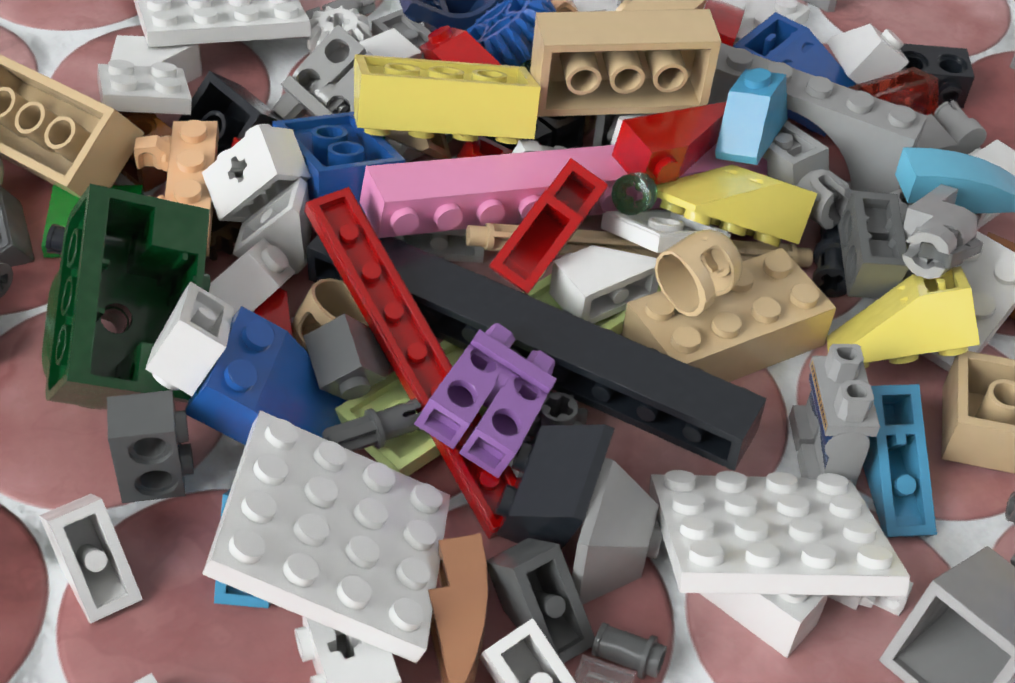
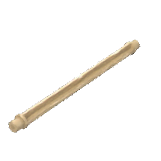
[465,223,813,268]

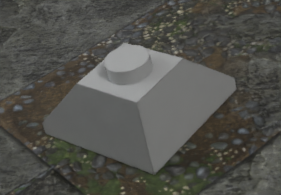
[572,458,662,605]

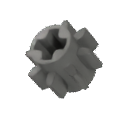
[527,391,588,437]

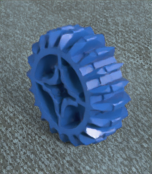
[467,0,557,66]

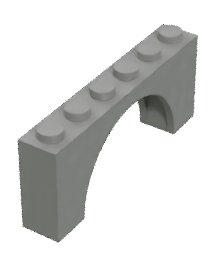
[708,43,928,193]

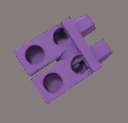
[414,323,557,478]

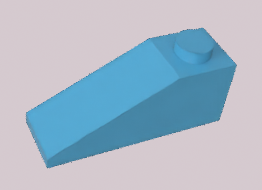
[863,384,937,538]

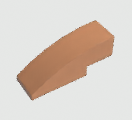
[428,533,488,683]

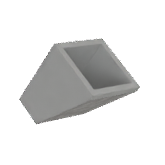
[879,546,1015,683]

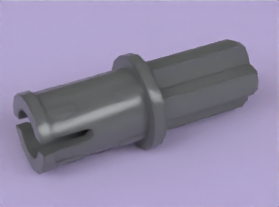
[322,398,422,452]

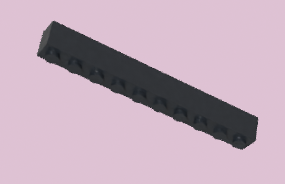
[306,235,767,471]

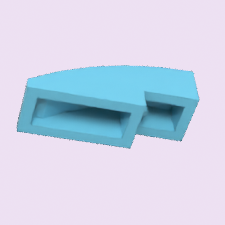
[895,147,1015,214]

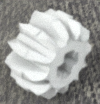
[306,5,372,54]

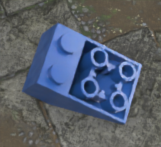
[733,12,862,136]

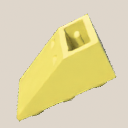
[646,164,818,247]
[827,266,980,368]

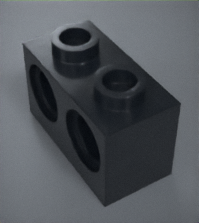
[884,44,975,108]

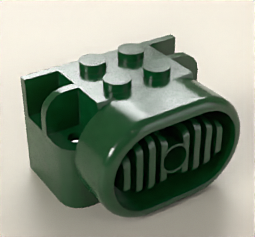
[42,184,211,410]

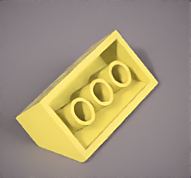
[354,54,541,144]

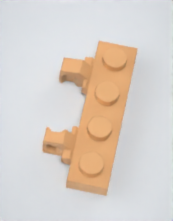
[134,120,219,256]

